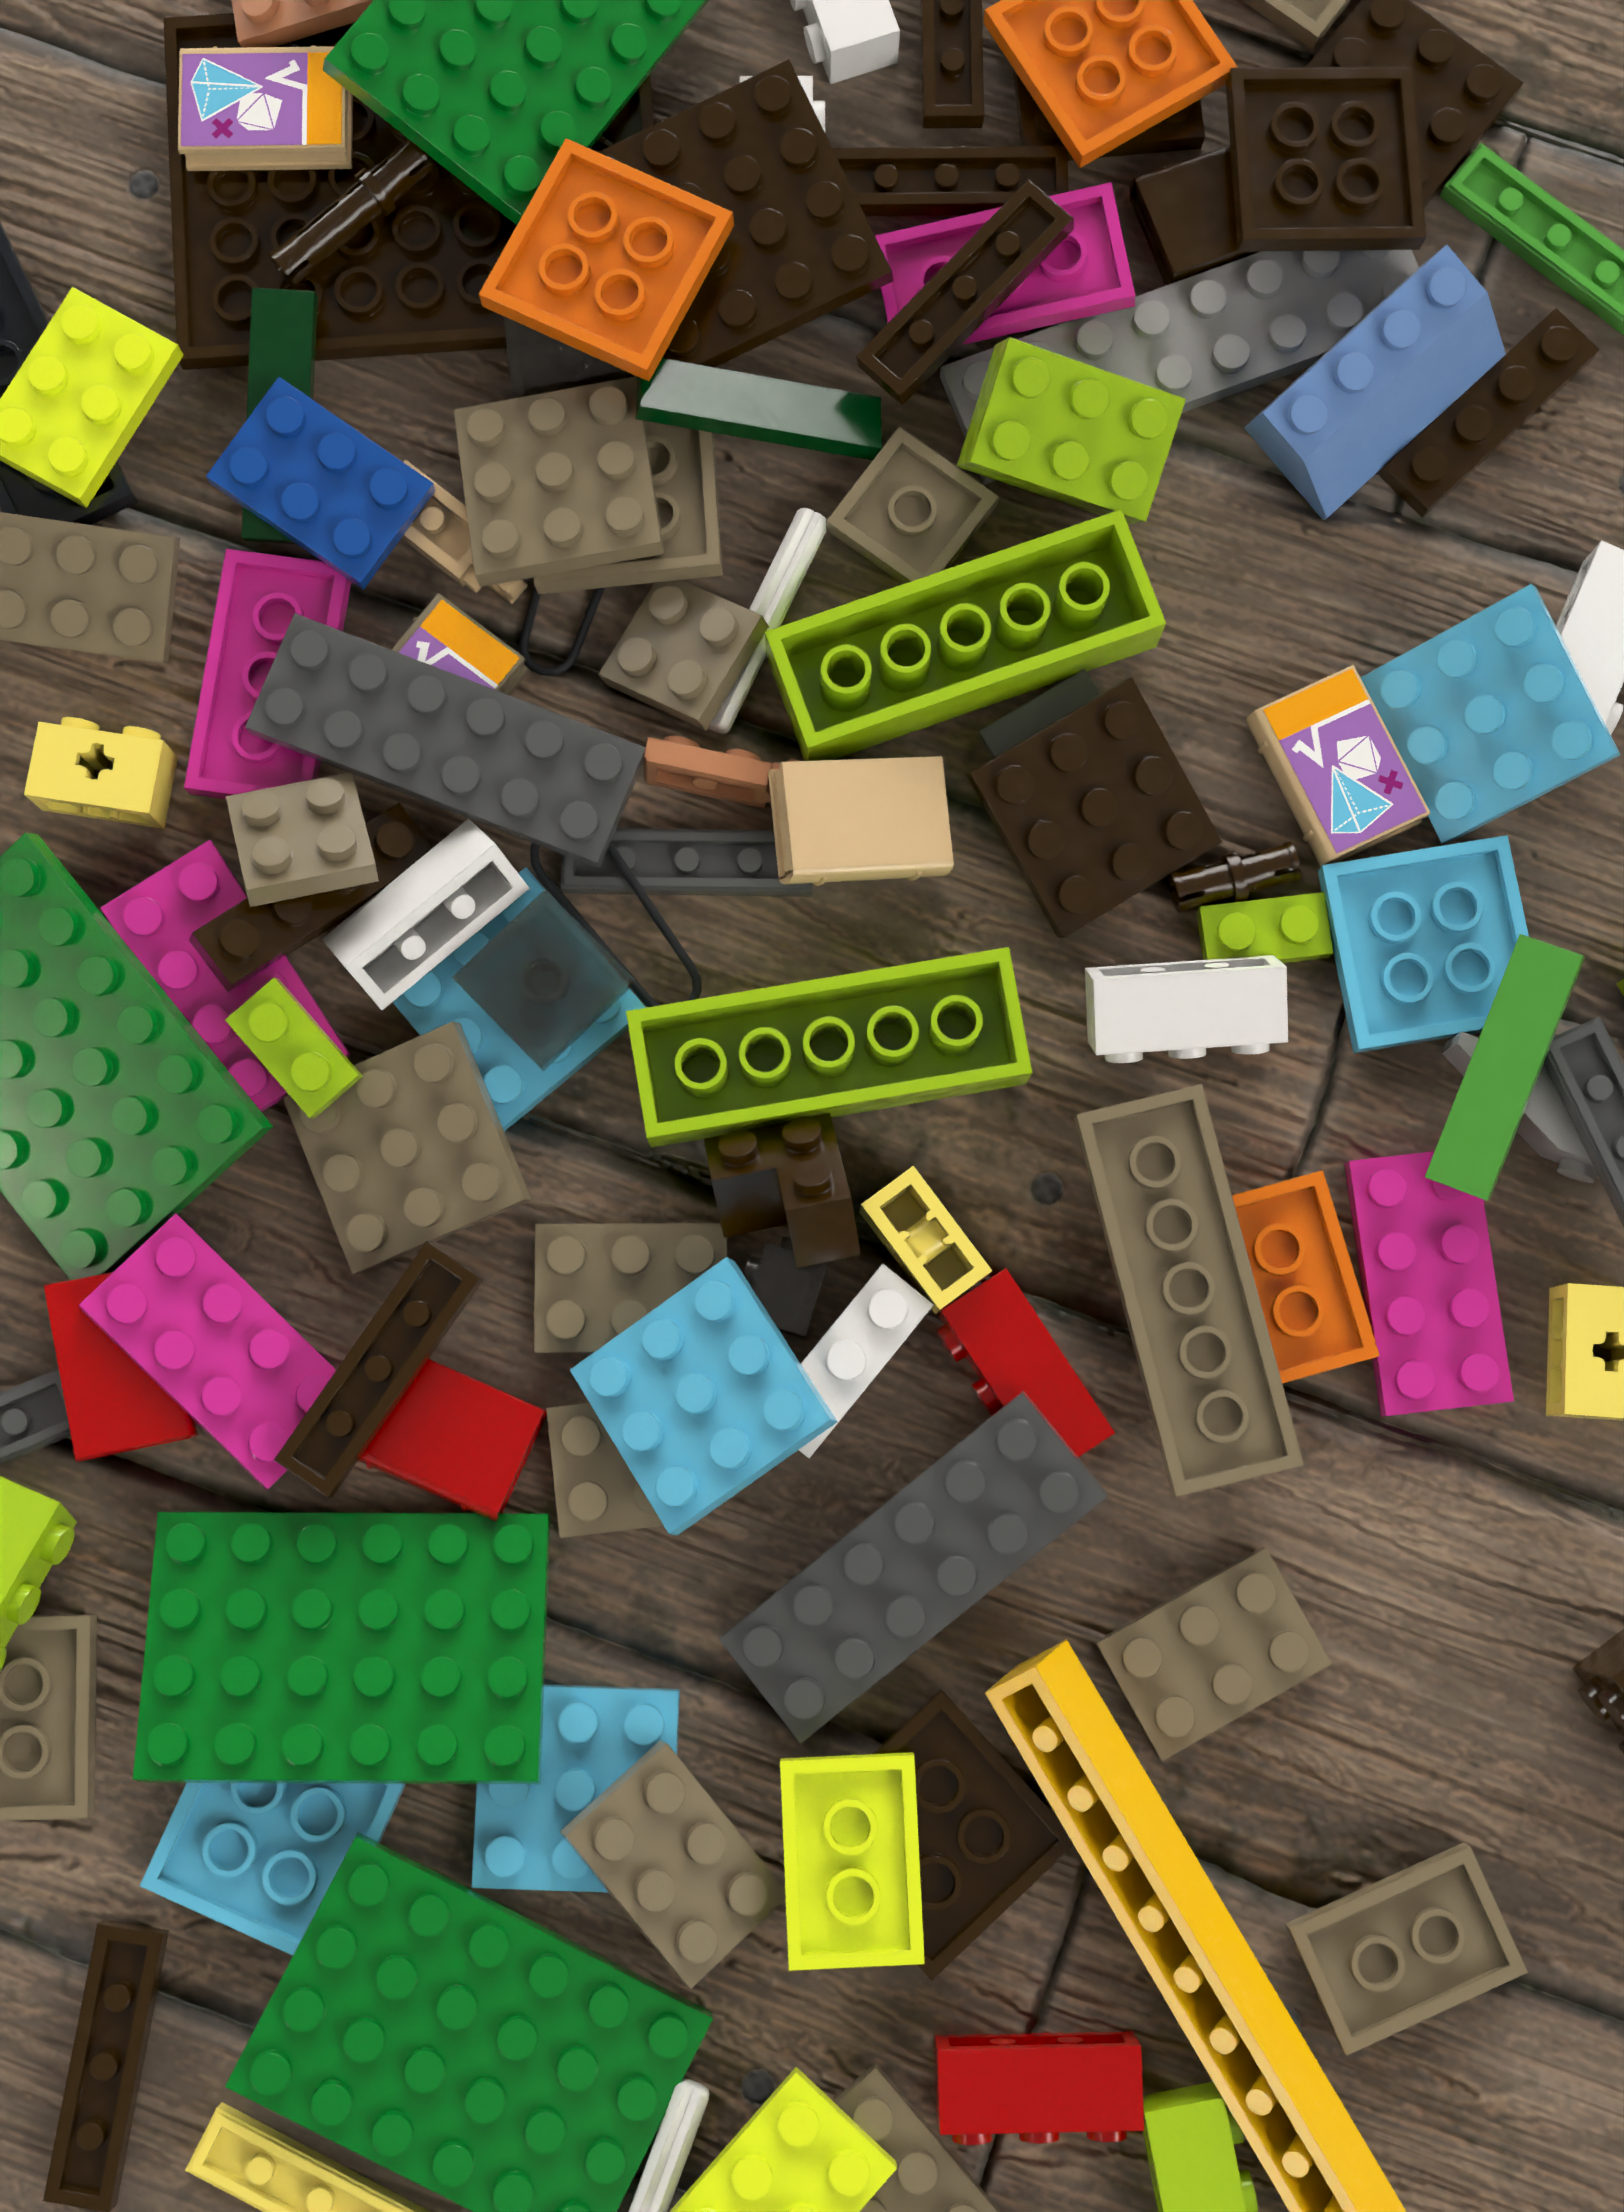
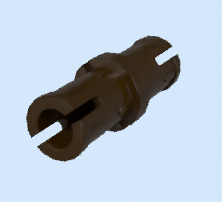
[1168,841,1301,913]

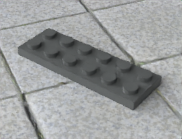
[245,613,646,869]
[719,1390,1108,1743]

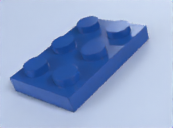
[206,377,436,590]

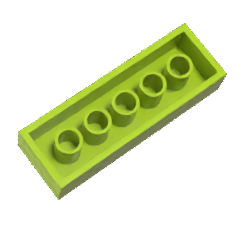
[765,509,1166,761]
[626,947,1032,1148]

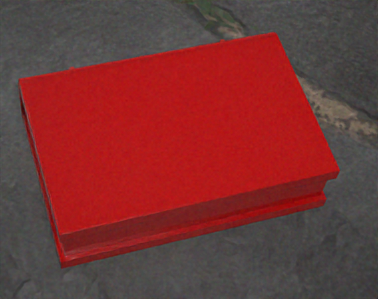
[43,1272,198,1462]
[358,1359,547,1522]

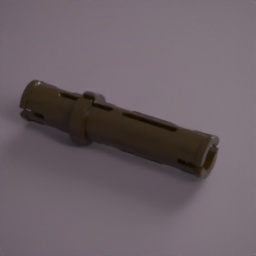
[268,138,435,288]

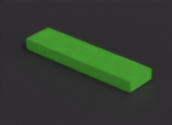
[1439,143,1624,336]
[1425,934,1585,1201]

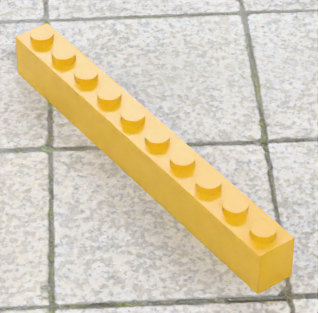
[985,1639,1406,2212]

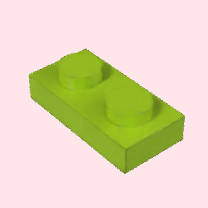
[1196,892,1333,963]
[225,977,363,1119]

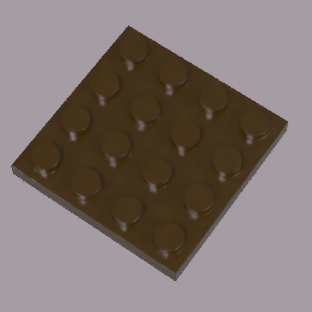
[598,59,893,367]

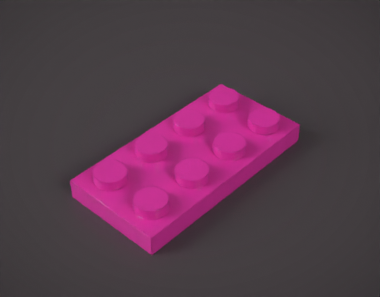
[875,182,1135,345]
[184,549,351,799]
[100,840,351,1112]
[1344,1151,1514,1417]
[79,1214,336,1491]

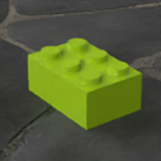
[957,337,1186,525]

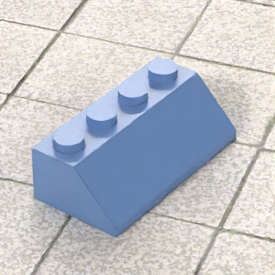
[1244,245,1506,521]

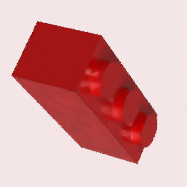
[936,1268,1115,1457]
[934,2031,1144,2145]

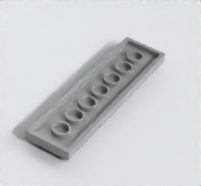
[940,250,1419,485]

